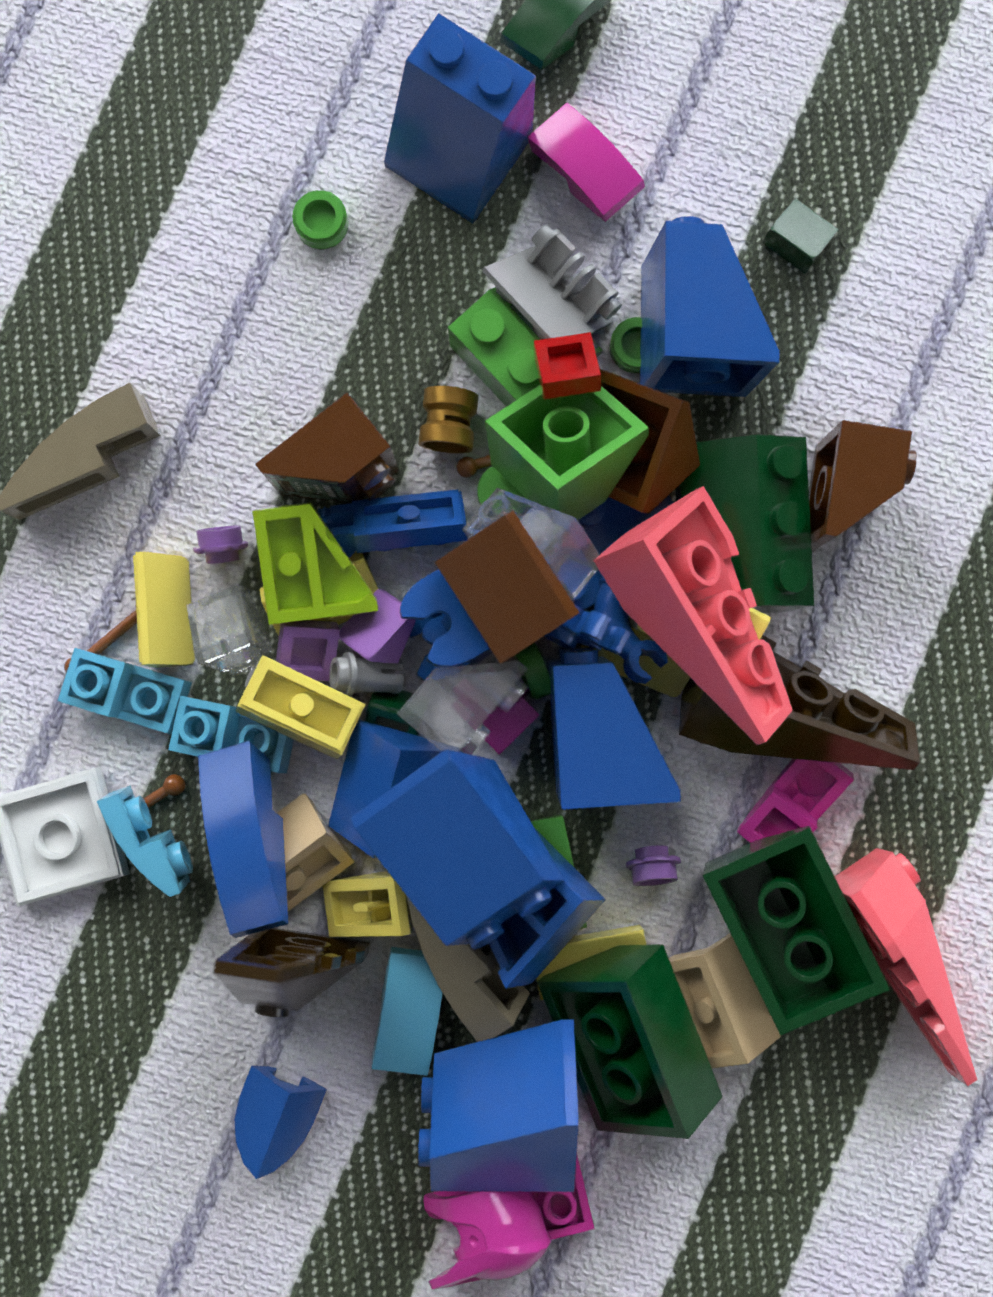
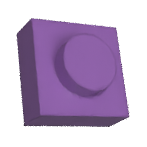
[276,620,340,681]

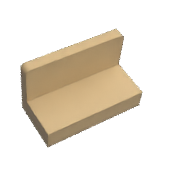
[277,794,355,911]
[669,933,782,1068]

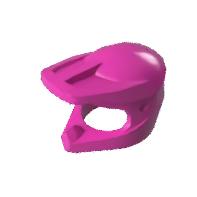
[423,1191,551,1290]

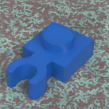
[545,604,631,654]

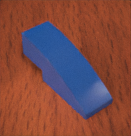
[198,741,288,938]

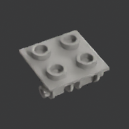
[482,225,622,339]

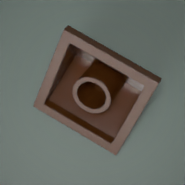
[599,368,700,513]
[435,510,580,664]

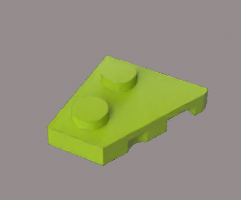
[252,502,378,625]

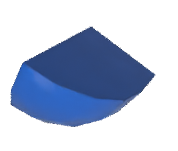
[234,1065,327,1179]

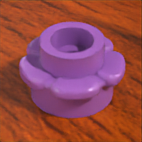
[193,525,248,564]
[625,845,681,886]

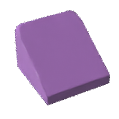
[339,589,416,664]

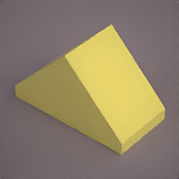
[322,871,414,937]

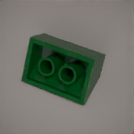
[675,434,814,613]
[702,825,890,1035]
[537,944,723,1139]

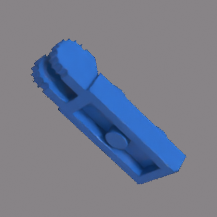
[317,489,468,558]

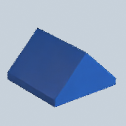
[328,720,464,858]

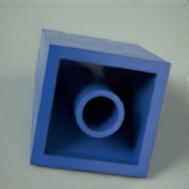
[384,13,536,223]
[640,216,779,397]
[548,647,681,809]
[349,749,565,949]
[418,1019,579,1192]

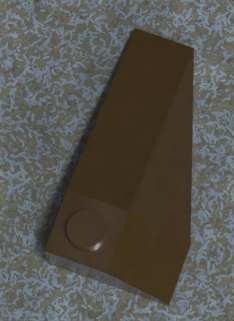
[679,635,920,770]
[213,928,370,1017]

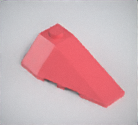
[593,486,793,744]
[835,848,977,1086]

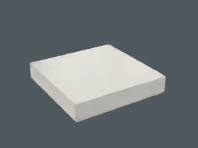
[0,767,130,907]

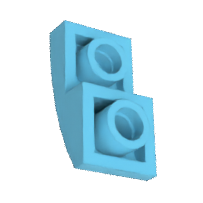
[58,648,192,734]
[168,696,294,774]
[97,785,193,897]
[372,947,443,1076]

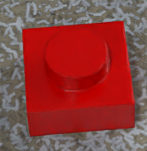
[534,332,601,399]

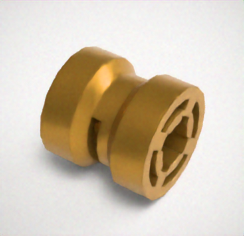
[418,386,479,454]

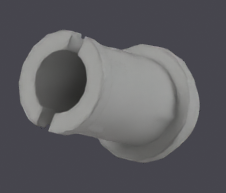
[329,652,404,697]

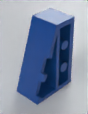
[489,829,606,989]

